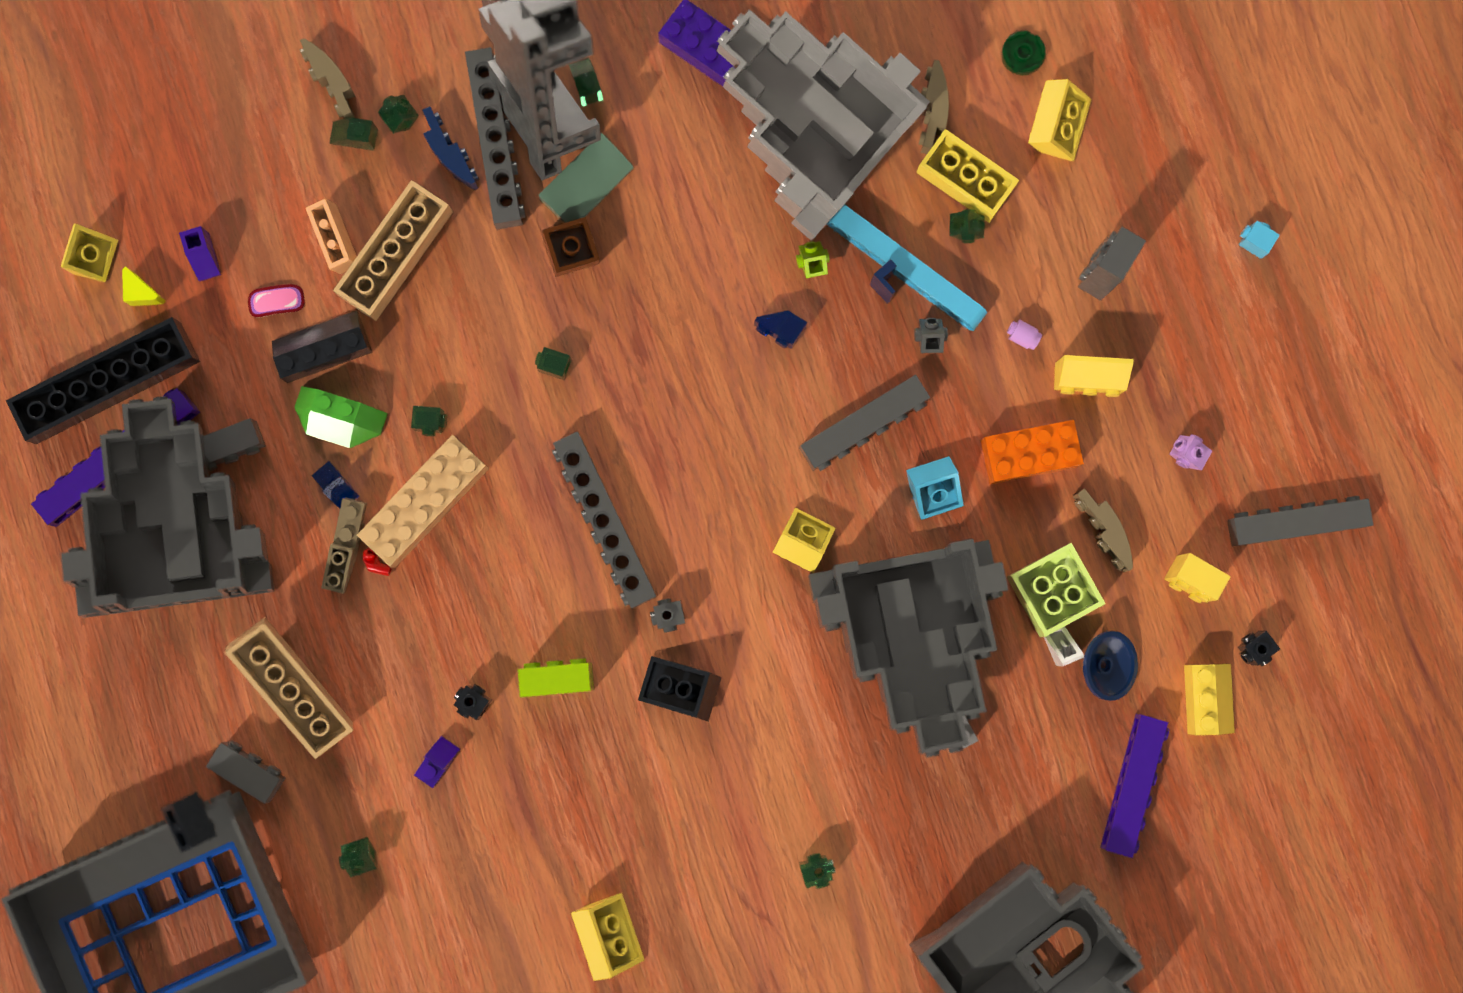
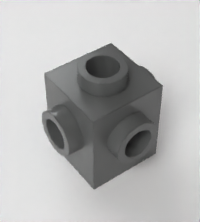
[914,318,948,353]
[650,598,686,633]

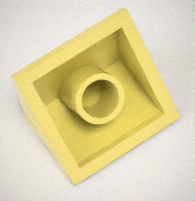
[61,224,118,282]

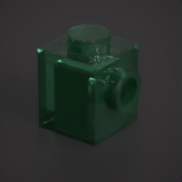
[411,406,447,437]

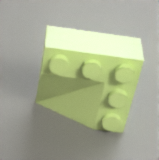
[1007,543,1105,637]

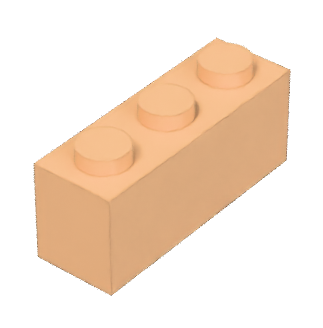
[306,199,357,274]

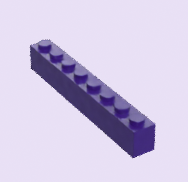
[31,388,201,527]

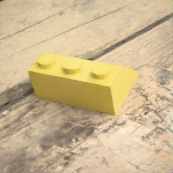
[1028,79,1091,161]
[1054,355,1133,397]
[1184,664,1235,735]
[571,893,644,981]

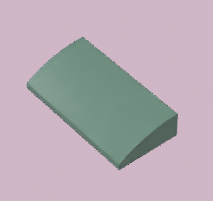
[538,133,634,223]

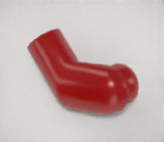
[362,548,392,576]

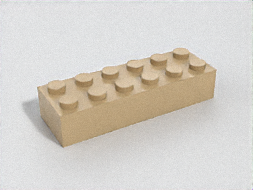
[333,180,453,321]
[357,435,489,568]
[225,617,353,759]

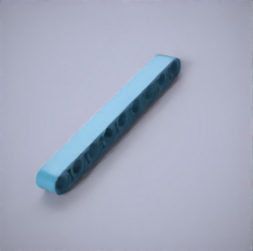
[826,204,987,331]

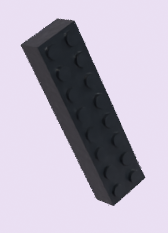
[5,317,200,444]

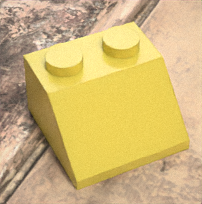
[773,508,836,573]

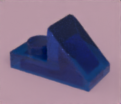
[311,461,359,509]

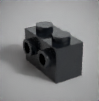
[161,792,217,853]

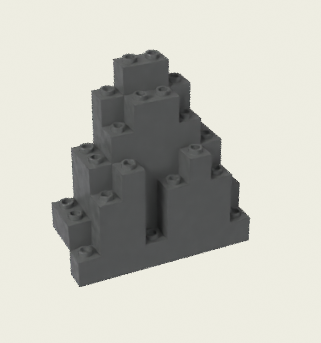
[479,0,601,180]
[61,397,274,618]
[808,539,1008,758]

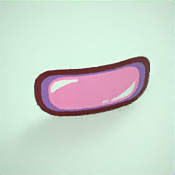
[248,284,305,317]

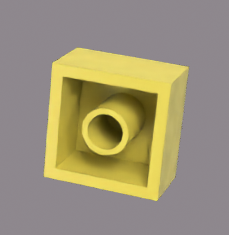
[1164,553,1231,603]

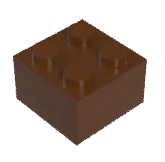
[541,217,600,277]

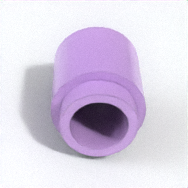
[1007,319,1042,350]

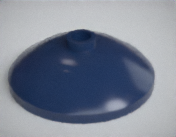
[1083,631,1138,701]

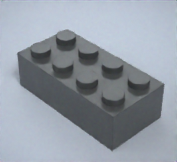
[1078,227,1146,301]

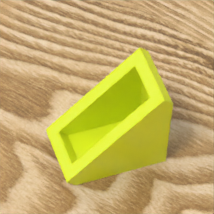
[122,266,166,306]

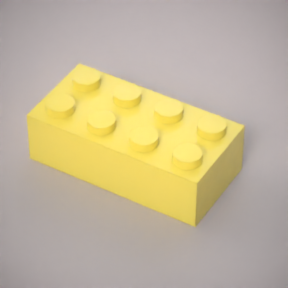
[916,129,1019,223]

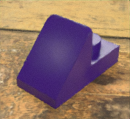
[414,736,460,788]

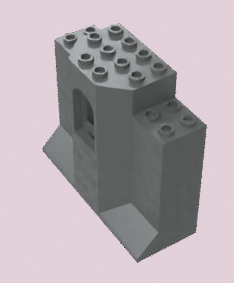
[909,862,1144,993]

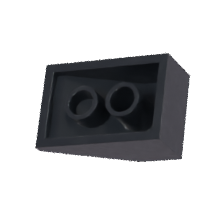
[638,656,722,722]

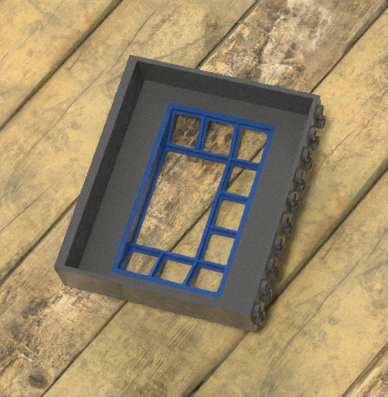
[1,790,318,993]

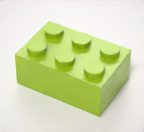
[518,658,594,697]

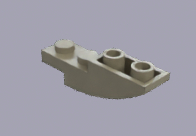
[300,38,356,123]
[918,60,949,154]
[1072,489,1133,572]
[321,498,367,594]

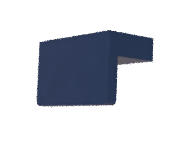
[870,259,897,304]

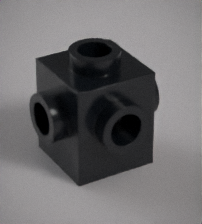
[1238,630,1280,667]
[454,684,492,720]

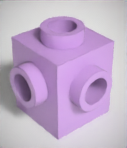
[1169,434,1212,470]

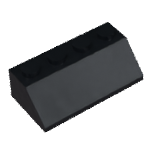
[272,310,373,383]

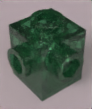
[378,95,419,134]
[950,209,985,244]
[339,837,377,878]
[799,853,836,889]

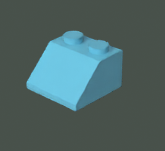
[906,456,964,520]

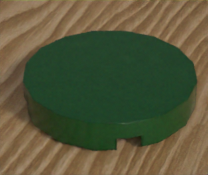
[1001,30,1046,76]

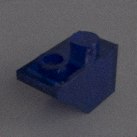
[754,310,807,349]

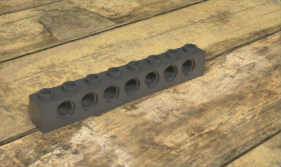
[465,47,526,230]
[552,431,657,609]

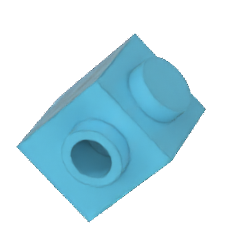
[1238,221,1280,259]

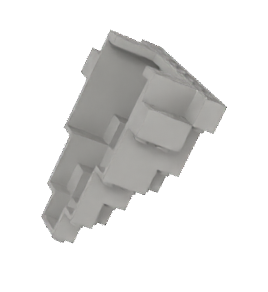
[717,9,930,241]

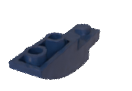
[422,107,479,190]

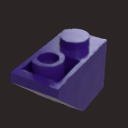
[179,226,221,281]

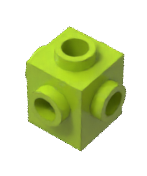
[796,241,830,279]

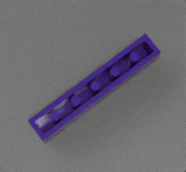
[1100,714,1169,858]

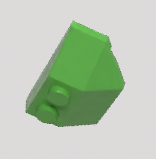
[294,386,388,448]

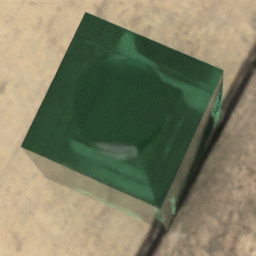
[535,347,572,381]

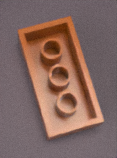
[980,420,1084,484]

